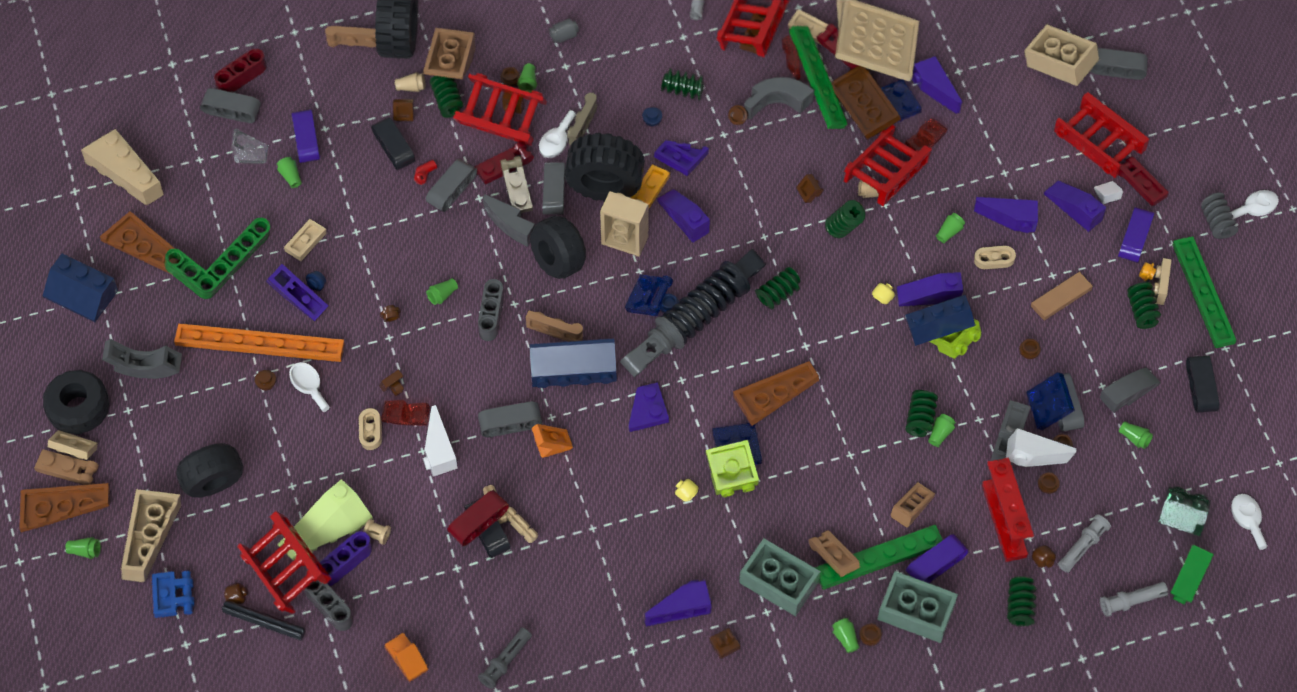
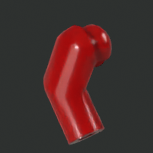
[414,160,437,185]

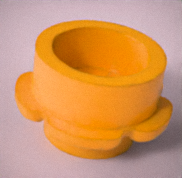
[1139,262,1156,281]

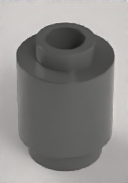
[548,18,579,43]

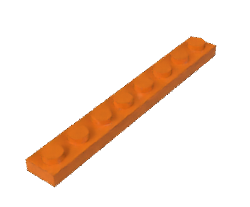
[174,324,345,362]

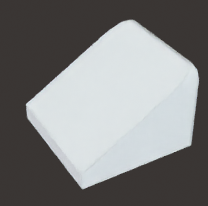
[1094,181,1123,204]

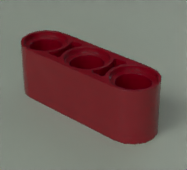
[214,49,266,93]
[447,490,510,546]

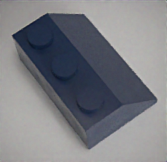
[42,254,118,322]
[904,295,976,346]

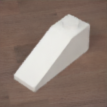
[423,405,458,476]
[1006,428,1076,467]

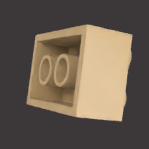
[1025,25,1099,86]
[600,192,648,256]

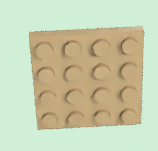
[835,0,919,81]

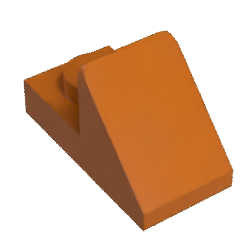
[532,424,573,458]
[384,633,428,682]

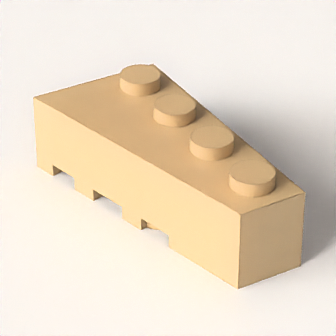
[81,129,164,206]
[121,489,181,582]

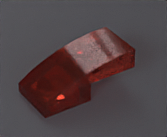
[782,35,801,80]
[905,118,948,151]
[382,400,430,426]

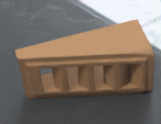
[891,482,935,527]

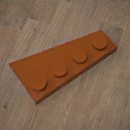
[100,211,180,275]
[733,361,819,426]
[19,483,110,533]

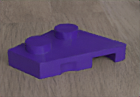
[654,140,709,176]
[629,382,669,432]

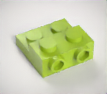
[929,319,982,359]
[705,440,759,497]

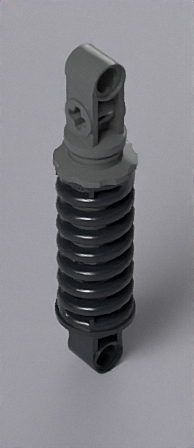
[620,249,767,377]

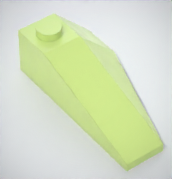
[278,479,373,560]

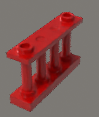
[717,0,790,57]
[453,73,547,146]
[1054,92,1149,178]
[844,125,932,206]
[982,458,1034,562]
[237,511,332,614]

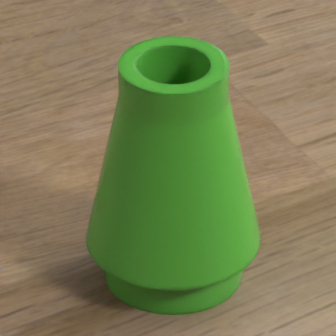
[517,64,537,93]
[277,157,302,188]
[936,213,965,243]
[426,278,458,305]
[928,414,956,447]
[1119,421,1153,449]
[66,537,101,559]
[832,618,860,653]

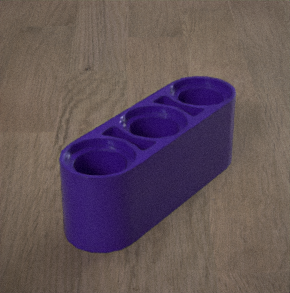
[292,110,320,163]
[1118,207,1154,263]
[320,531,372,586]
[906,534,969,583]

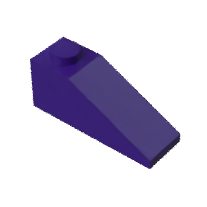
[912,57,962,114]
[1044,181,1106,232]
[657,189,710,243]
[974,197,1038,233]
[266,264,328,321]
[896,272,963,306]
[645,580,711,626]

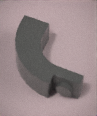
[744,77,814,120]
[102,339,182,379]

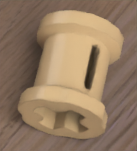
[363,519,391,545]

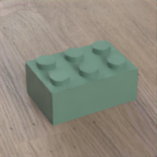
[739,538,820,616]
[878,571,958,643]

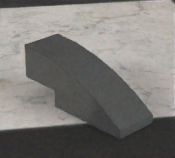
[483,195,535,247]
[1100,367,1161,413]
[991,400,1031,466]

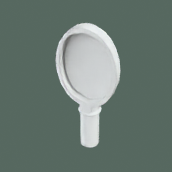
[539,110,576,158]
[1229,190,1278,219]
[290,362,330,412]
[1231,494,1267,550]

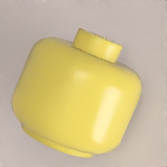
[872,283,895,304]
[675,479,698,502]

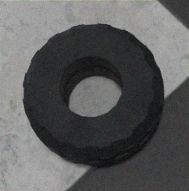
[530,215,586,279]
[43,370,109,434]
[176,443,244,498]

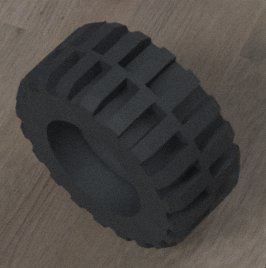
[375,0,418,59]
[564,133,645,202]

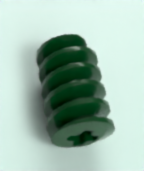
[661,68,704,101]
[430,76,464,118]
[825,200,865,238]
[755,267,800,310]
[1127,282,1161,329]
[905,390,938,437]
[1007,577,1037,626]

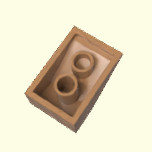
[423,28,475,79]

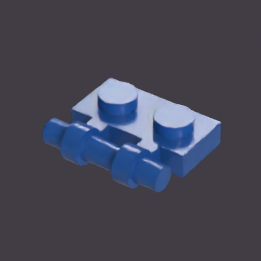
[152,571,195,618]

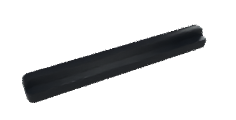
[222,600,305,640]

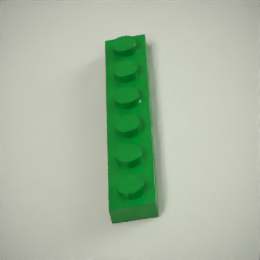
[789,26,848,129]
[1172,236,1236,349]
[815,525,943,590]

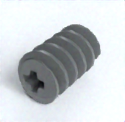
[1201,192,1239,239]

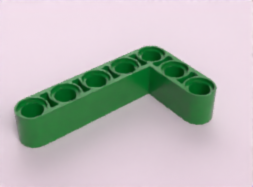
[165,217,270,299]

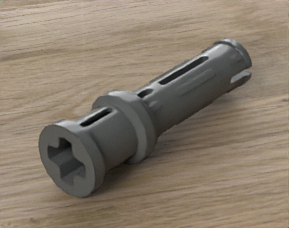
[478,627,532,689]

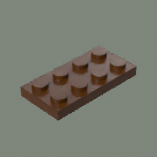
[831,66,901,140]

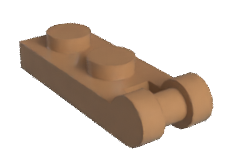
[325,26,376,48]
[526,310,583,342]
[34,449,99,485]
[808,530,860,577]

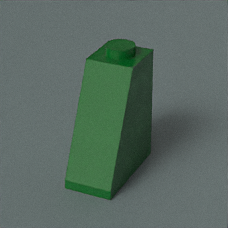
[1170,545,1214,605]

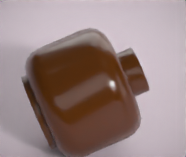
[1032,545,1056,568]
[224,583,248,604]

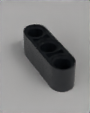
[371,117,416,170]
[1186,356,1219,413]
[464,499,511,559]

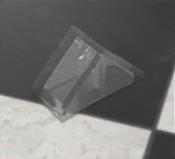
[231,129,268,164]

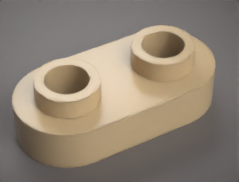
[974,246,1016,269]
[359,408,382,450]

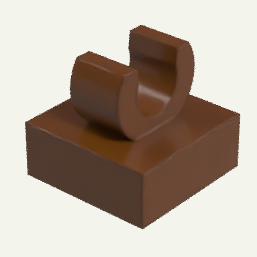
[502,92,524,119]
[393,99,414,121]
[796,174,824,203]
[379,369,404,396]
[709,628,740,659]

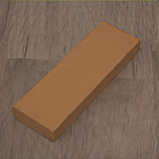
[1031,272,1093,321]

